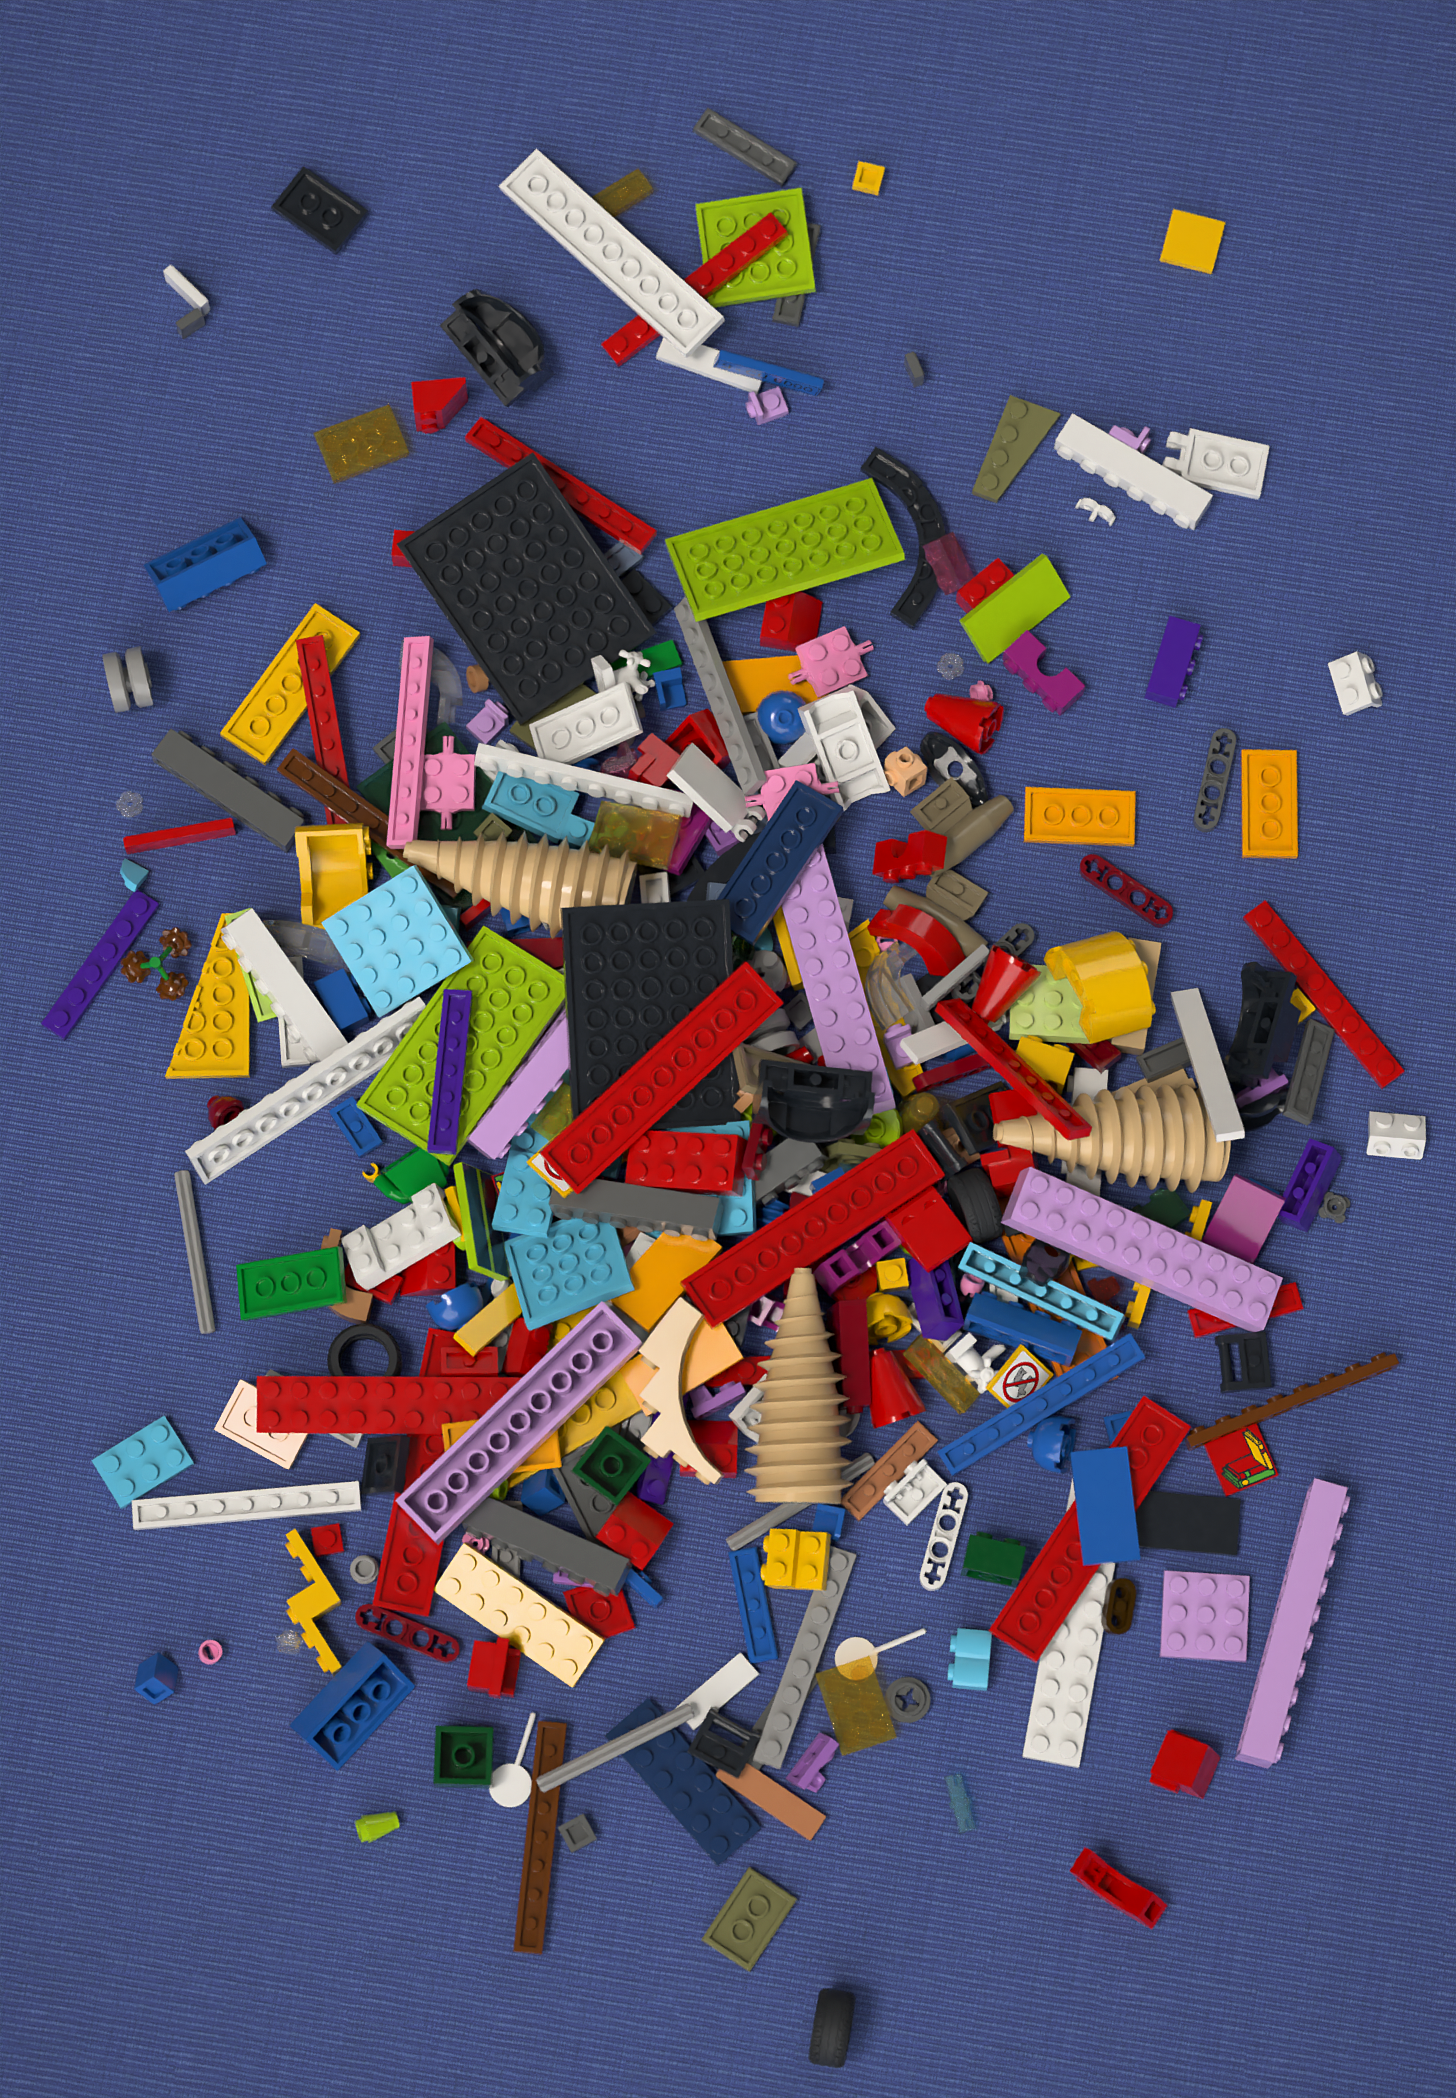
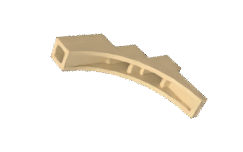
[638,1297,725,1485]

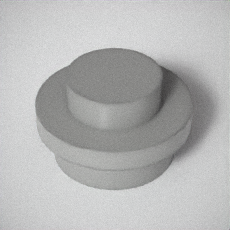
[350,1555,379,1584]

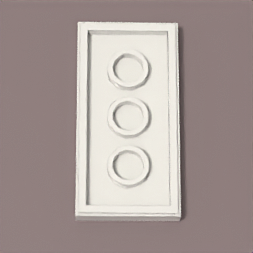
[529,681,643,765]

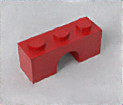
[872,830,947,883]

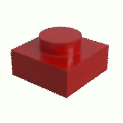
[311,1523,344,1558]

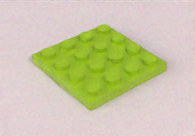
[695,188,816,308]

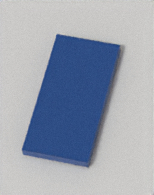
[1070,1447,1140,1566]

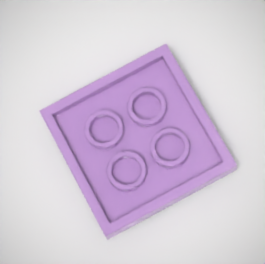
[1160,1571,1250,1662]

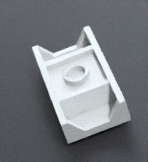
[797,687,890,811]
[341,1183,462,1291]

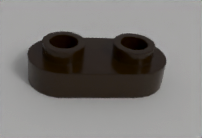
[1101,1578,1136,1635]

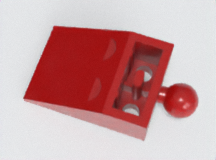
[879,1185,973,1273]

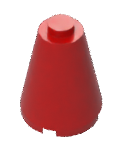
[924,693,1004,755]
[971,944,1042,1025]
[869,1347,927,1429]

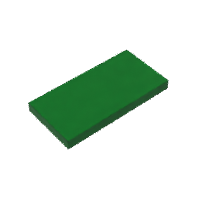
[236,1246,347,1321]

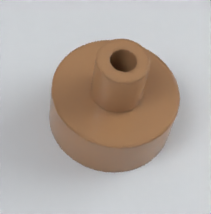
[466,664,489,693]

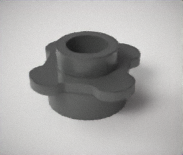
[1318,1192,1350,1224]

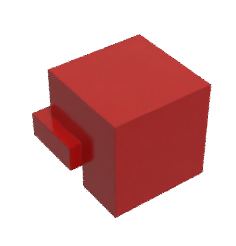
[627,733,681,789]
[980,1145,1040,1199]
[467,1637,521,1699]
[1149,1729,1220,1799]

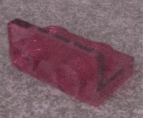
[923,532,974,596]
[600,741,638,779]

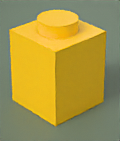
[875,1258,909,1293]

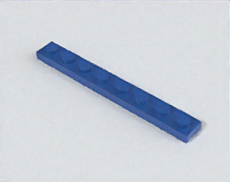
[937,1333,1146,1476]

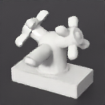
[591,650,655,701]
[943,1332,1006,1394]

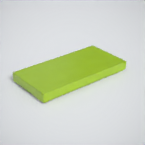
[959,554,1070,664]

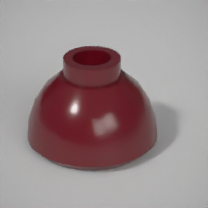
[207,1095,244,1130]

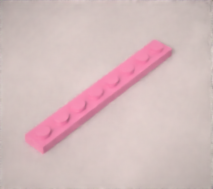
[387,636,434,849]

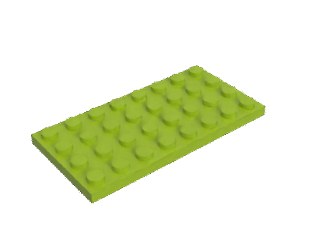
[665,478,905,622]
[356,926,565,1166]

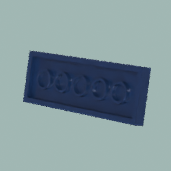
[716,780,844,946]
[605,1698,761,1867]

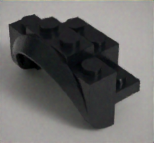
[439,289,555,407]
[1222,962,1301,1087]
[752,1059,875,1143]

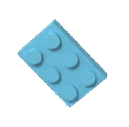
[482,771,579,843]
[492,1150,553,1238]
[91,1416,195,1509]

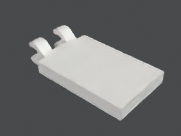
[1162,428,1269,500]
[667,743,766,842]

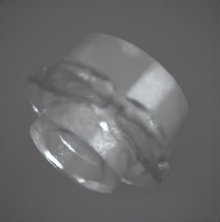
[937,653,964,680]
[116,791,143,818]
[275,1630,304,1654]

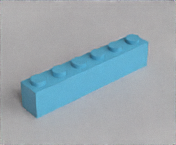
[958,1242,1125,1342]

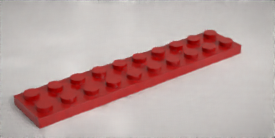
[538,961,783,1195]
[680,1129,945,1330]
[372,1328,462,1617]
[256,1376,523,1434]
[988,1395,1191,1663]

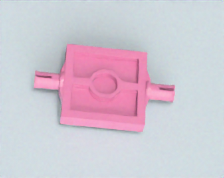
[788,626,873,698]
[420,736,476,830]
[745,763,839,821]

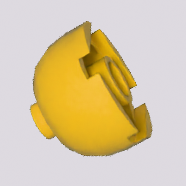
[866,1292,913,1345]

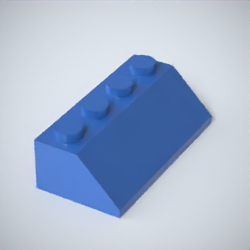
[143,517,267,612]
[963,1291,1082,1367]
[289,1641,415,1771]

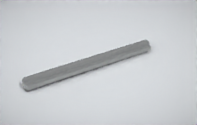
[174,1170,215,1334]
[726,1453,875,1551]
[537,1703,694,1792]

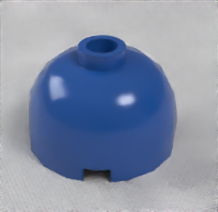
[756,690,806,745]
[426,1281,483,1331]
[1027,1416,1076,1474]

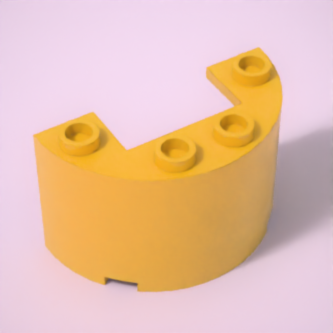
[295,823,373,931]
[1044,931,1156,1044]

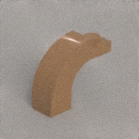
[321,1228,374,1324]

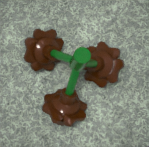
[121,927,192,1001]

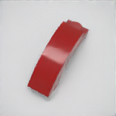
[867,904,965,977]
[1069,1847,1167,1929]

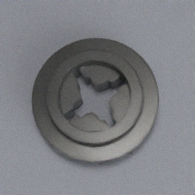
[885,1677,930,1723]

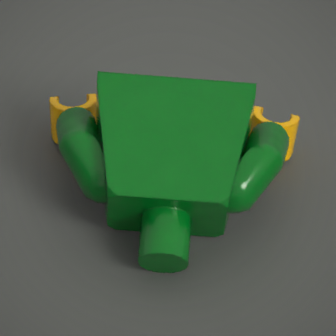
[362,1146,449,1204]

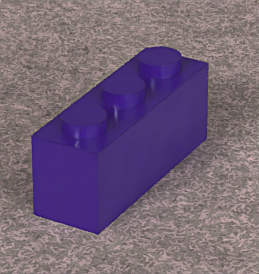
[1144,615,1203,708]
[1277,1138,1342,1232]
[906,1258,964,1341]

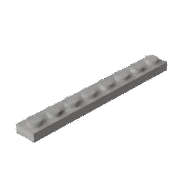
[674,597,767,795]
[753,1546,857,1770]

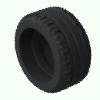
[947,1168,1004,1245]
[327,1323,402,1377]
[808,1988,856,2068]

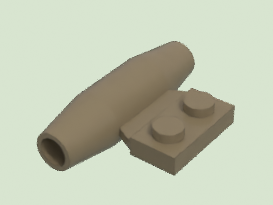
[910,777,1014,877]
[883,869,989,957]

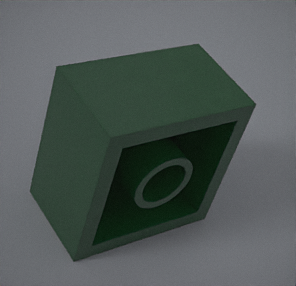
[570,1425,651,1506]
[960,1532,1026,1588]
[433,1726,494,1789]

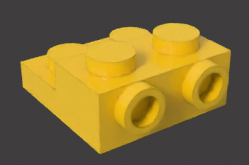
[761,1529,831,1591]

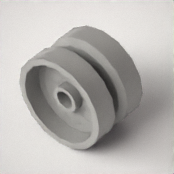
[102,646,153,713]
[741,1009,800,1056]

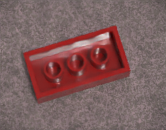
[625,1130,748,1197]

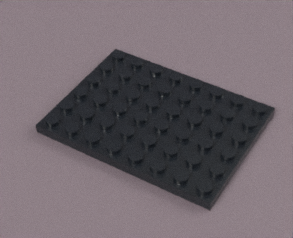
[397,452,657,726]
[560,899,741,1129]

